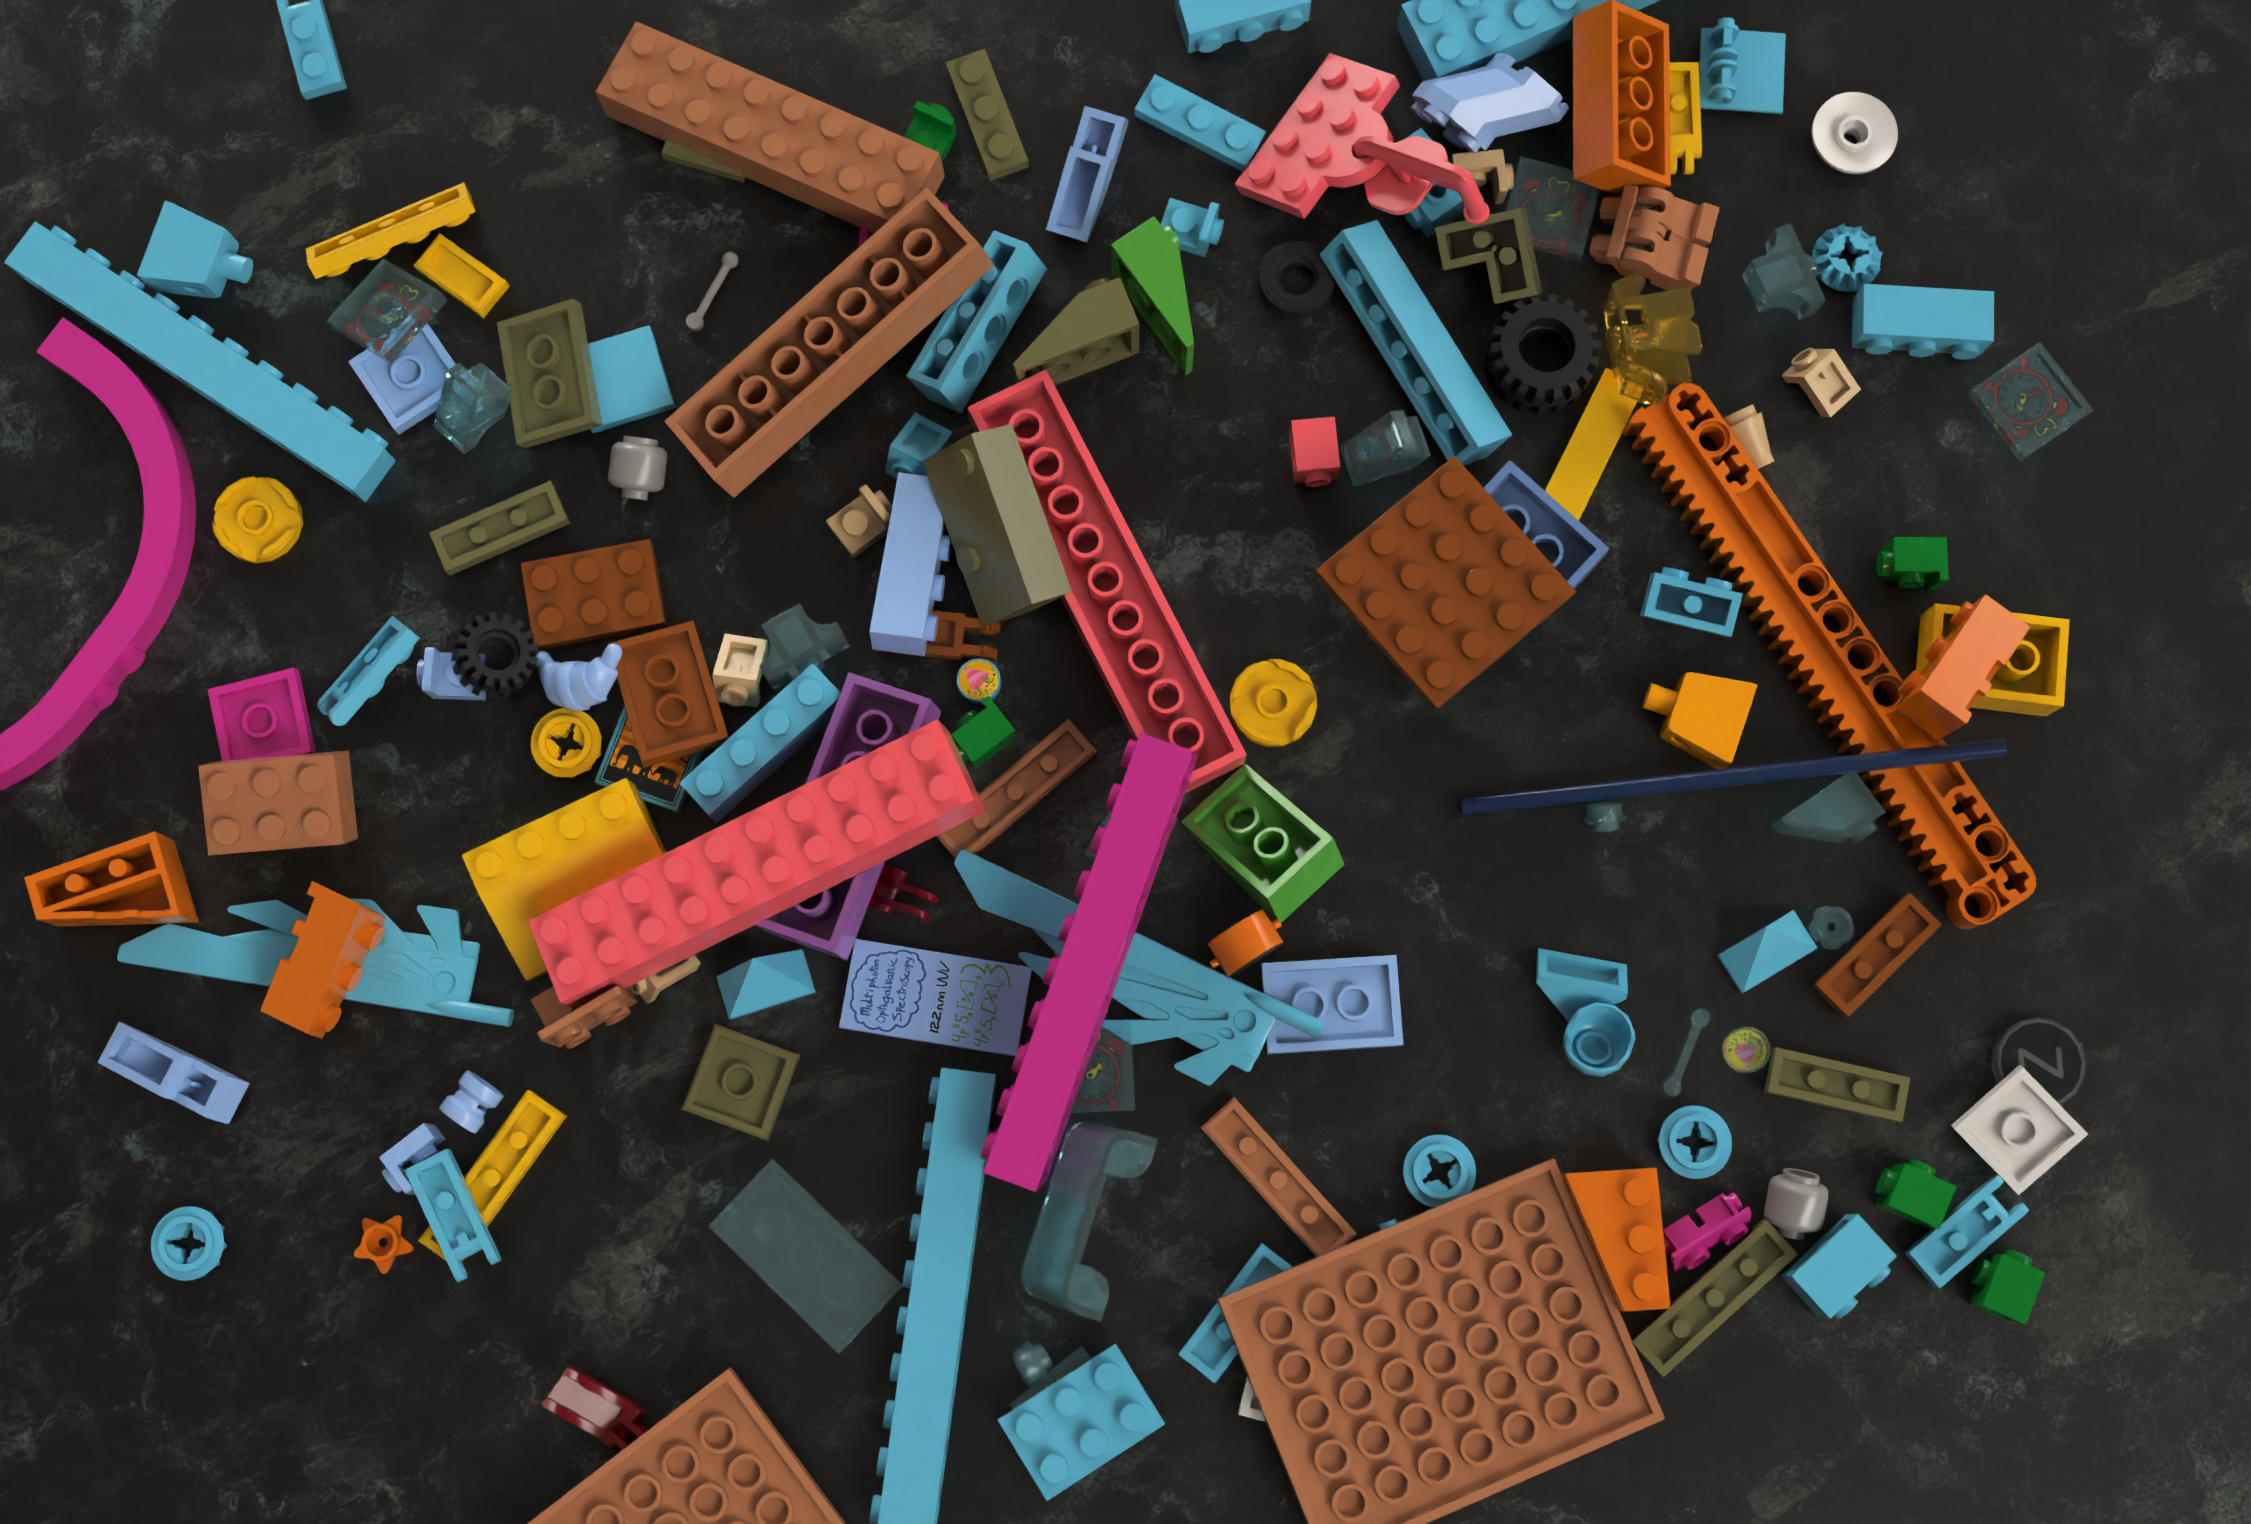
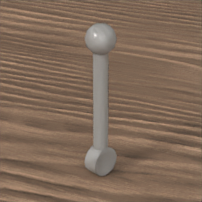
[686,252,739,332]

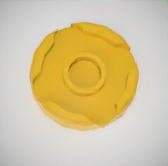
[212,476,303,563]
[1230,659,1317,747]

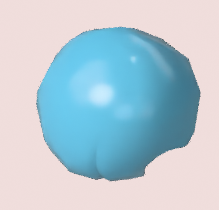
[1563,1002,1635,1077]

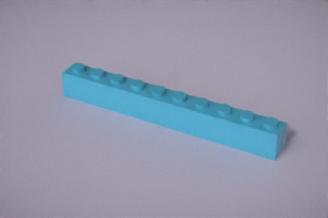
[4,221,396,502]
[870,1067,998,1524]

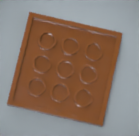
[1315,456,1576,712]

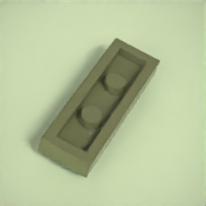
[945,49,1029,181]
[429,480,570,576]
[1764,1047,1910,1123]

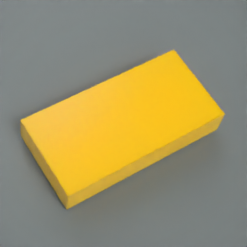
[413,233,510,319]

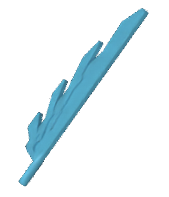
[954,849,1325,1086]
[117,898,514,1027]

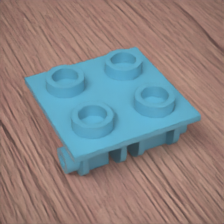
[1699,18,1786,114]

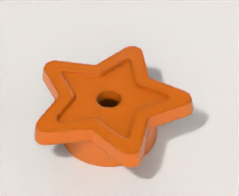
[354,1215,413,1274]

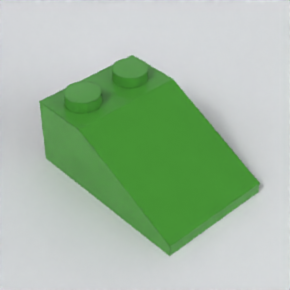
[1111,216,1194,376]
[1181,764,1345,923]

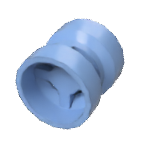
[439,1070,504,1133]

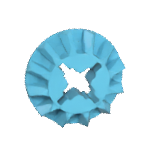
[1812,223,1883,292]
[1657,1106,1732,1179]
[1402,1135,1476,1208]
[151,1206,227,1281]

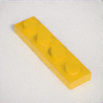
[306,182,475,279]

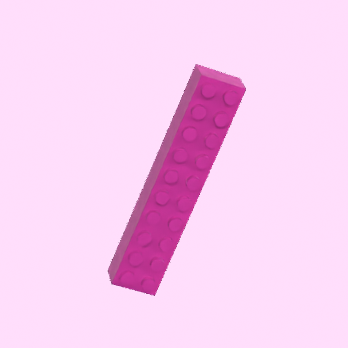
[980,732,1198,1192]

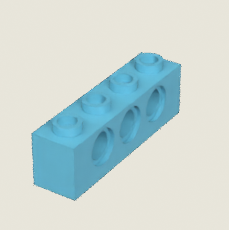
[906,230,1047,414]

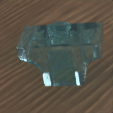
[1742,223,1825,320]
[433,362,512,454]
[1340,410,1431,487]
[759,603,849,690]

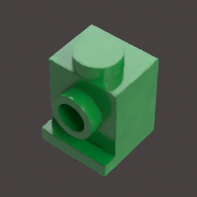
[1876,537,1949,591]
[951,696,1017,770]

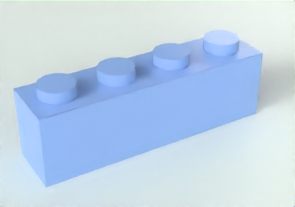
[869,472,952,656]

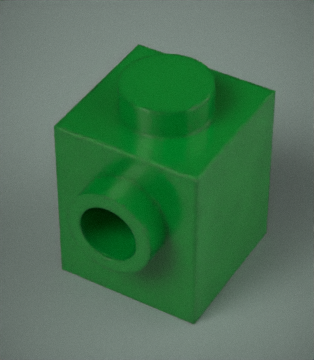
[1875,1159,1957,1229]
[1968,1249,2045,1325]

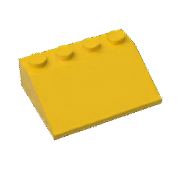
[462,778,667,981]

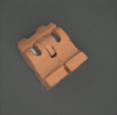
[1589,185,1720,296]

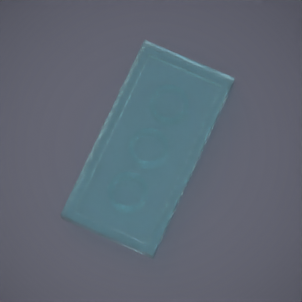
[709,1159,903,1354]

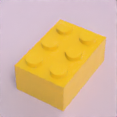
[1916,603,2070,717]

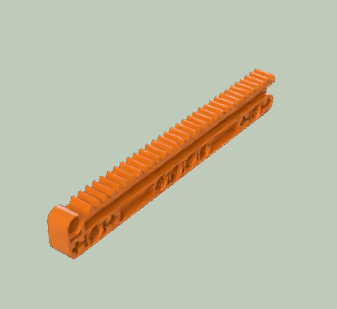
[1622,383,2036,930]

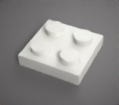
[1951,1065,2088,1195]

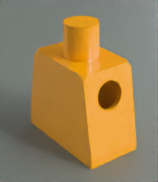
[1642,672,1758,769]

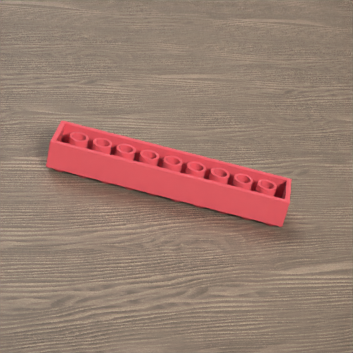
[967,369,1247,793]
[528,719,986,1009]

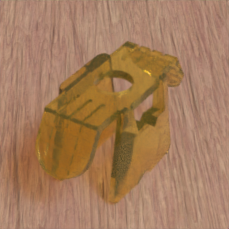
[1604,272,1702,404]

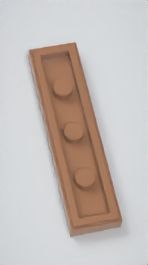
[936,719,1097,859]
[1201,1097,1357,1257]

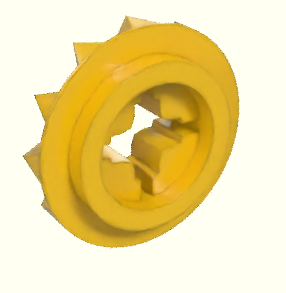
[531,708,603,779]

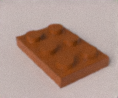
[521,539,667,650]
[607,621,729,768]

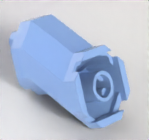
[1411,52,1569,153]

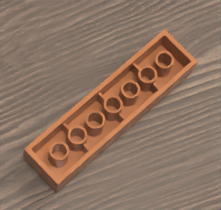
[596,21,945,233]
[664,187,995,498]

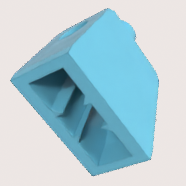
[137,201,253,298]

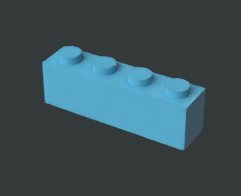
[679,663,841,823]

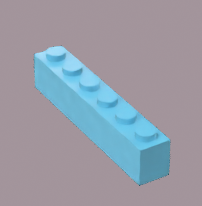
[1319,220,1512,466]

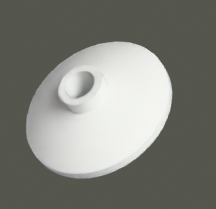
[1811,92,1898,174]

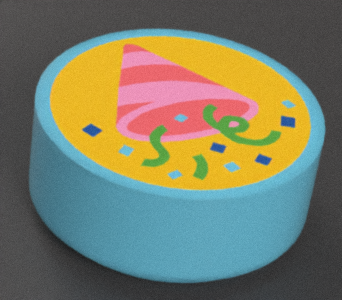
[957,658,1001,704]

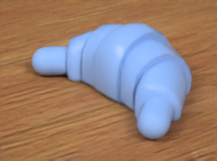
[535,643,622,712]

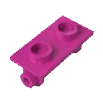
[1663,1192,1751,1273]

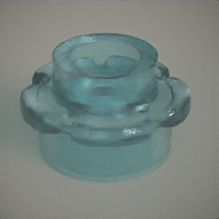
[1583,801,1628,832]
[1809,906,1854,949]
[1012,1340,1052,1386]

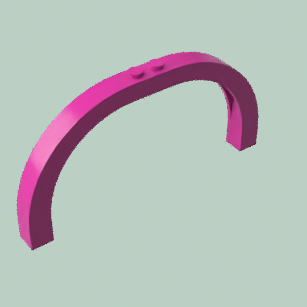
[0,318,196,791]

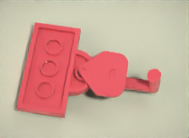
[1235,53,1490,225]

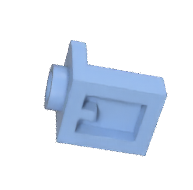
[417,647,489,700]
[379,1123,446,1195]

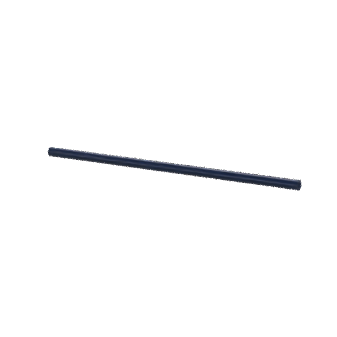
[1461,738,2007,815]

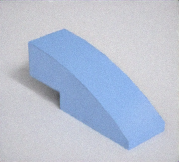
[1046,106,1129,243]
[97,1022,250,1124]

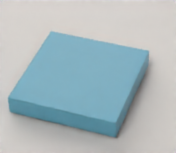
[588,325,676,434]

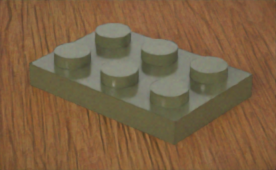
[497,299,602,448]

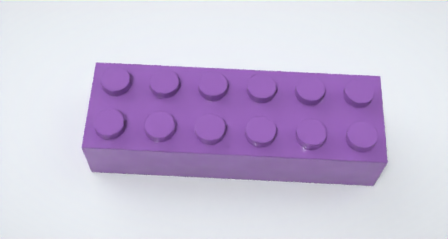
[755,672,941,961]

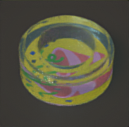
[1722,1027,1771,1073]

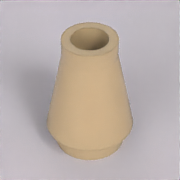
[1723,404,1774,469]

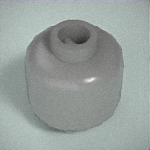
[608,435,667,500]
[1764,1168,1829,1240]

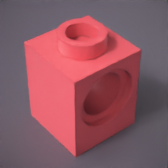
[1289,416,1341,487]

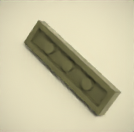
[1631,1219,1798,1377]

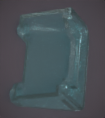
[1021,1121,1158,1322]

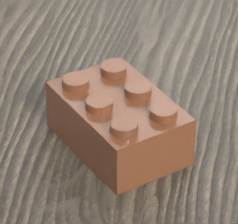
[198,751,358,856]

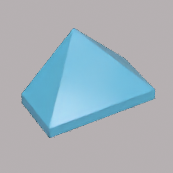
[1717,910,1817,994]
[1536,948,1628,1022]
[716,949,816,1020]

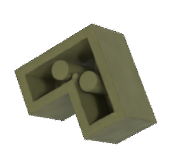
[1435,208,1542,304]

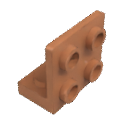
[531,986,638,1049]

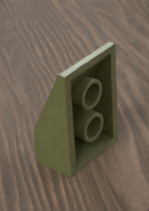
[1013,277,1140,385]

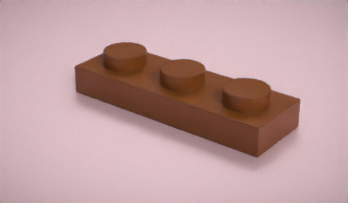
[1812,892,1942,1019]

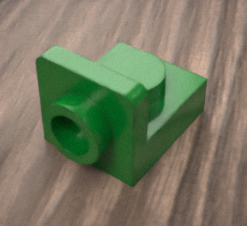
[904,101,957,162]

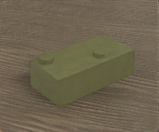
[923,424,1072,627]

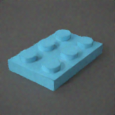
[998,1343,1165,1501]

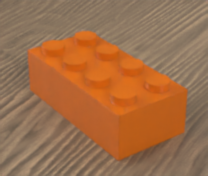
[1572,0,1671,196]

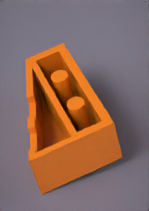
[1895,594,2030,741]
[24,831,199,927]
[260,881,386,1039]
[1561,1168,1671,1312]

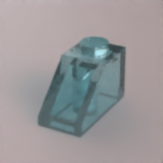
[1771,773,1886,844]

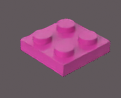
[207,667,316,761]

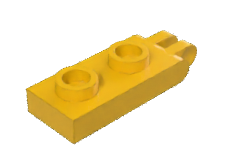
[1670,62,1702,175]

